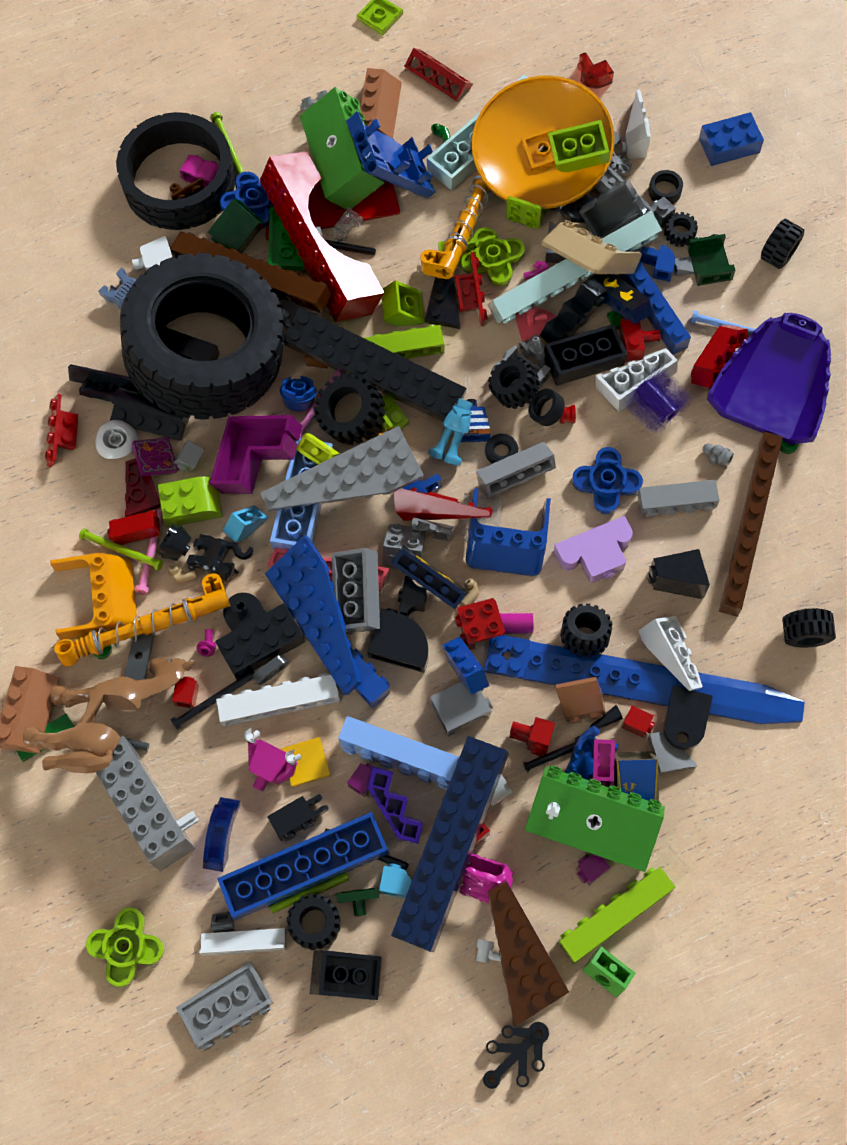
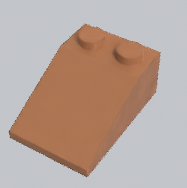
[556,677,606,724]

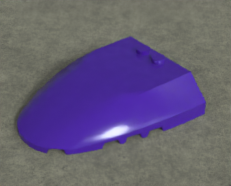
[707,313,831,444]

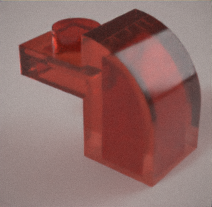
[577,52,614,89]

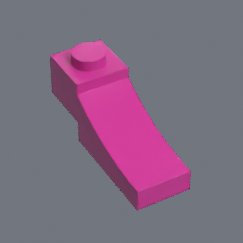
[593,739,615,787]

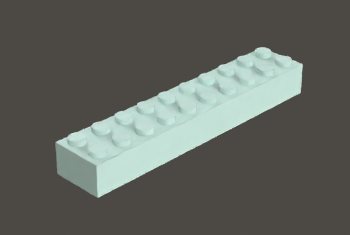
[488,211,662,324]

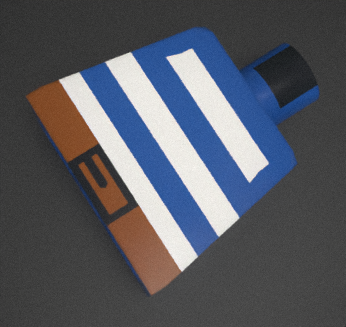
[460,399,491,443]

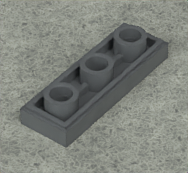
[124,633,155,680]

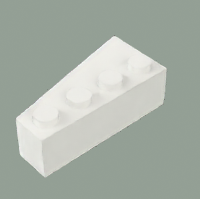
[596,348,678,412]

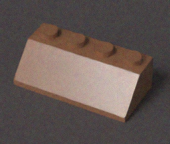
[360,68,402,138]
[0,666,60,754]

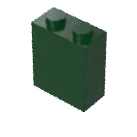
[208,199,265,254]

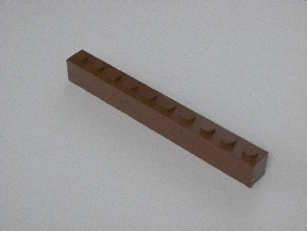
[170,231,332,313]
[719,432,783,617]

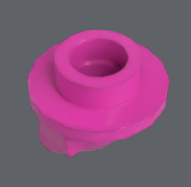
[523,261,549,280]
[196,629,216,657]

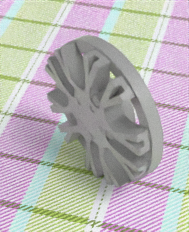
[609,151,632,175]

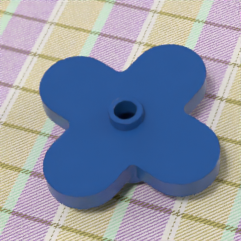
[220,172,274,229]
[572,447,643,514]

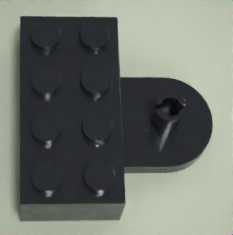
[215,593,305,680]

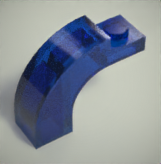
[203,797,240,872]

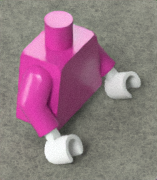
[244,728,302,791]

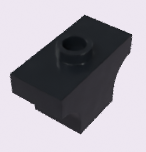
[398,575,427,617]

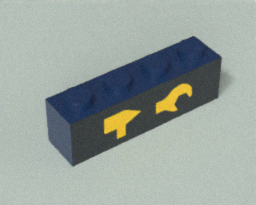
[588,274,652,325]
[391,545,467,609]

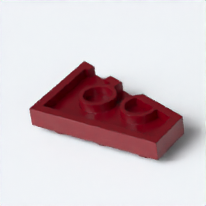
[125,458,161,517]

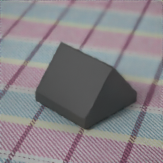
[211,912,235,933]

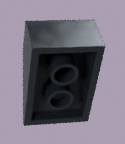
[309,950,382,1000]

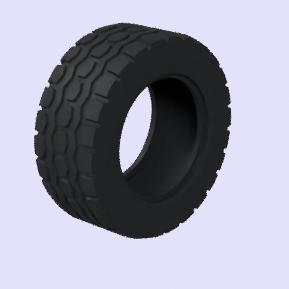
[120,253,285,420]

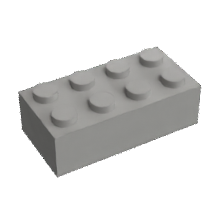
[332,548,380,634]

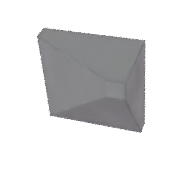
[674,257,694,276]

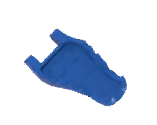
[565,726,619,780]

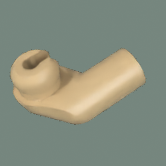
[169,564,197,583]

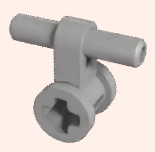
[519,334,546,368]

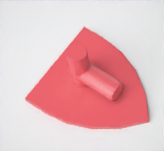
[515,307,557,341]

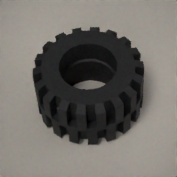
[760,218,805,269]
[488,357,540,409]
[560,603,612,658]
[782,608,836,648]
[286,894,341,950]

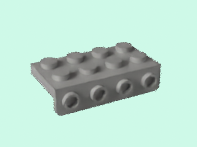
[176,962,274,1051]

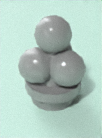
[703,443,734,467]

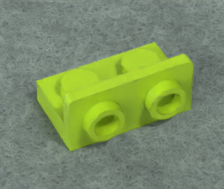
[380,395,410,431]

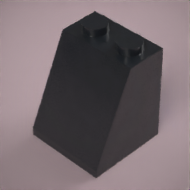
[647,549,710,599]

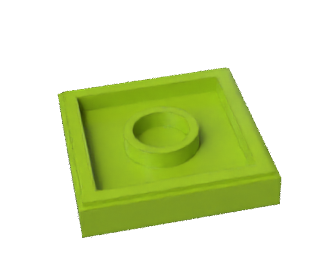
[356,0,403,35]

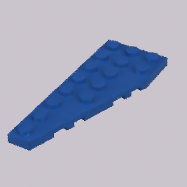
[265,536,362,695]

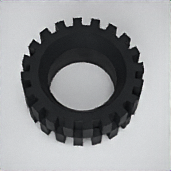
[314,373,385,445]

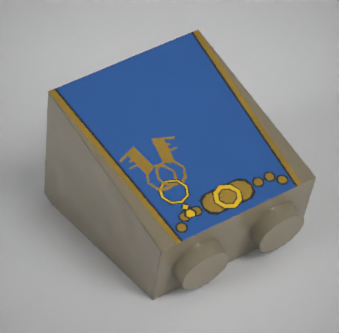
[615,751,659,801]

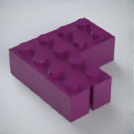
[209,415,303,494]

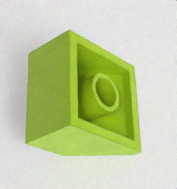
[381,280,425,326]

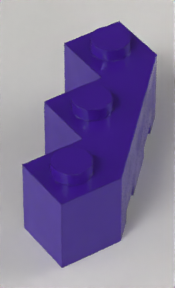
[366,766,423,844]

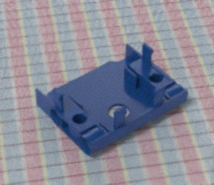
[346,111,436,198]

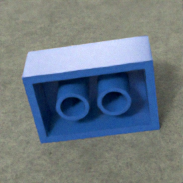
[699,112,764,166]

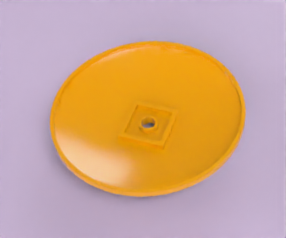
[472,75,614,209]

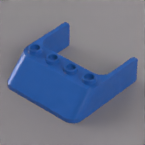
[465,488,551,576]

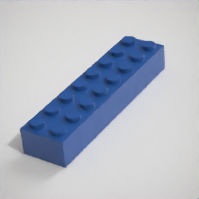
[217,812,389,920]

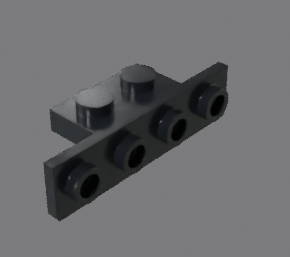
[68,364,139,402]

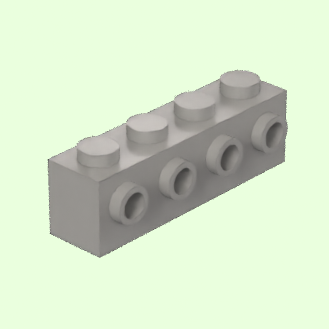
[476,441,556,498]
[637,479,720,517]

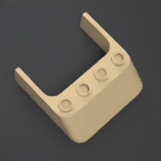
[541,220,642,274]

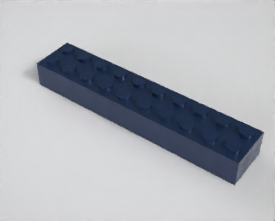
[391,736,509,952]

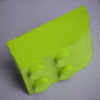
[548,120,610,172]
[158,477,223,528]

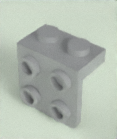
[382,524,426,566]

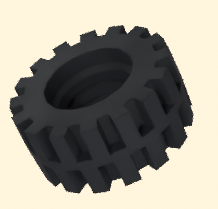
[664,212,698,247]

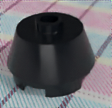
[156,523,192,561]

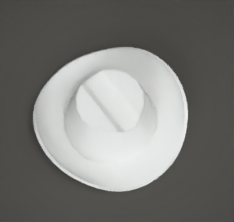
[95,420,138,459]

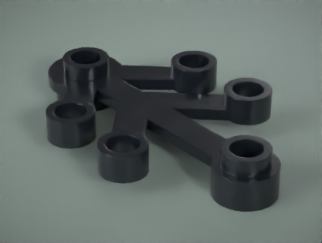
[483,1022,549,1089]

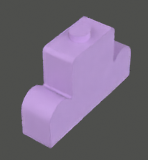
[553,516,633,583]

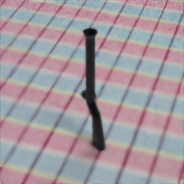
[523,705,623,773]

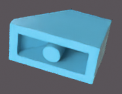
[223,505,268,543]
[379,864,412,898]

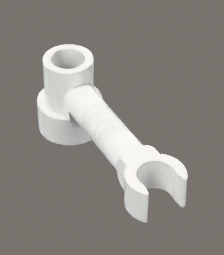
[476,939,501,963]

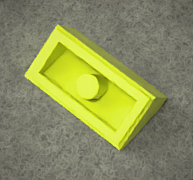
[296,433,339,465]

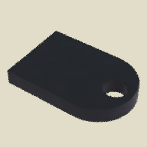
[663,685,713,750]

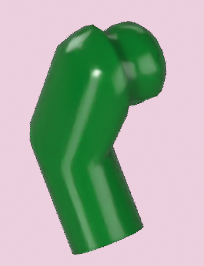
[431,123,451,143]

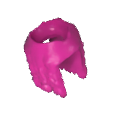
[459,854,515,903]

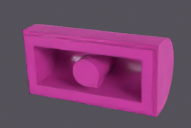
[500,613,534,634]

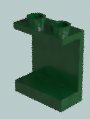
[687,234,736,286]

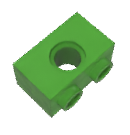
[582,946,636,997]

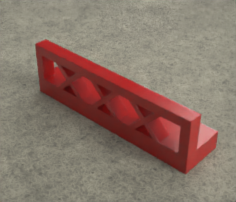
[404,48,473,102]

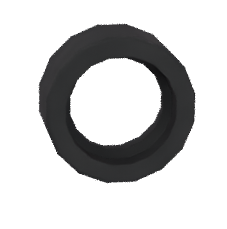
[648,170,683,204]
[528,388,565,426]

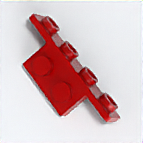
[455,252,488,326]
[45,393,78,467]

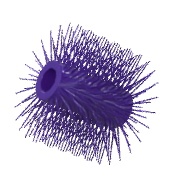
[625,366,692,433]

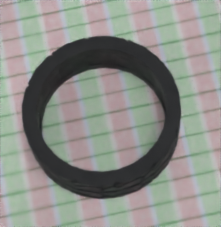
[116,112,236,230]

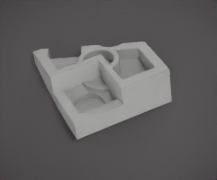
[412,518,454,541]
[648,732,697,774]

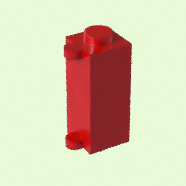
[107,509,161,545]

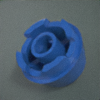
[280,376,317,411]

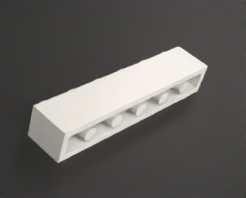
[216,673,340,727]

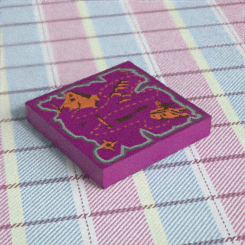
[132,438,178,477]

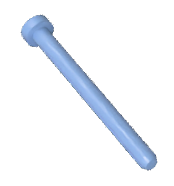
[691,310,755,335]

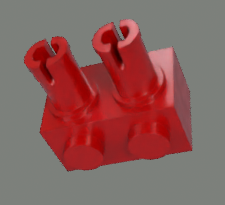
[509,717,555,756]

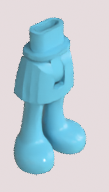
[428,398,473,466]

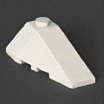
[621,89,651,159]
[638,616,702,691]

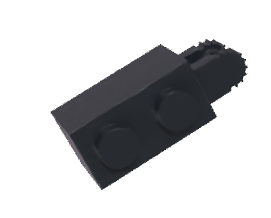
[267,794,329,841]

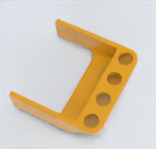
[50,553,138,640]

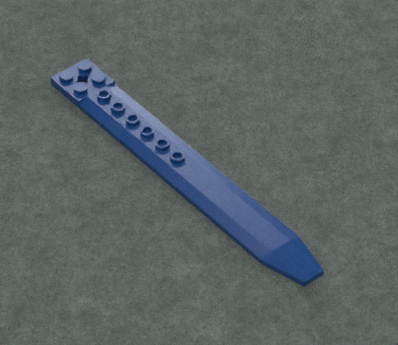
[484,635,805,724]

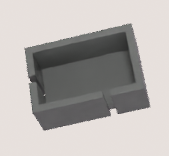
[579,178,647,238]

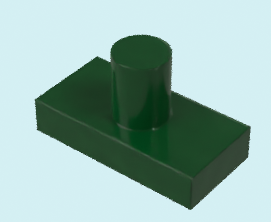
[336,887,379,916]

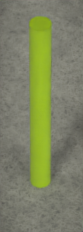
[269,873,349,914]

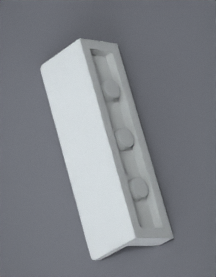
[199,928,286,956]

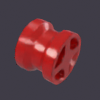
[560,405,576,424]

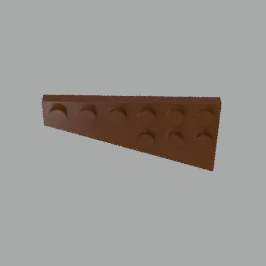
[487,880,569,1026]

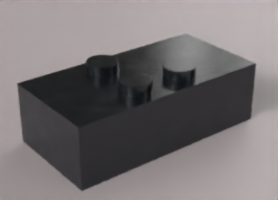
[544,324,628,386]

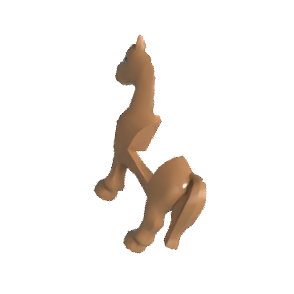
[23,657,195,773]

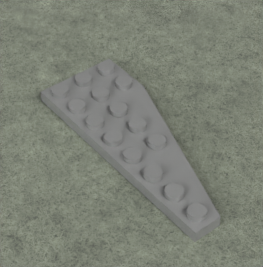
[260,426,424,511]

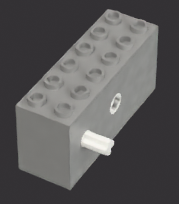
[96,736,199,871]

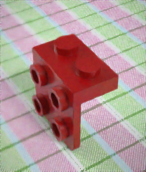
[454,598,505,650]

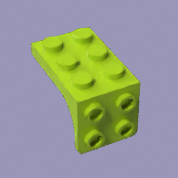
[506,196,548,230]

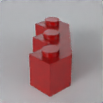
[691,325,748,388]

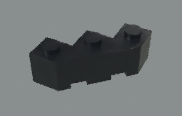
[540,277,608,343]

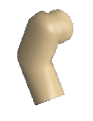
[461,578,479,606]

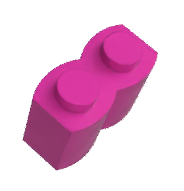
[180,155,219,188]

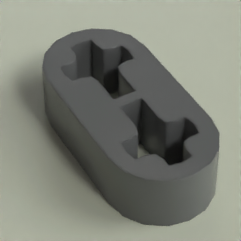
[253,654,289,685]

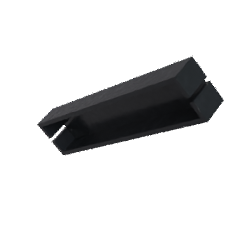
[283,307,467,422]

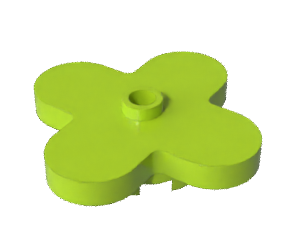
[461,227,525,286]
[86,907,164,987]

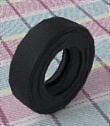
[485,433,519,464]

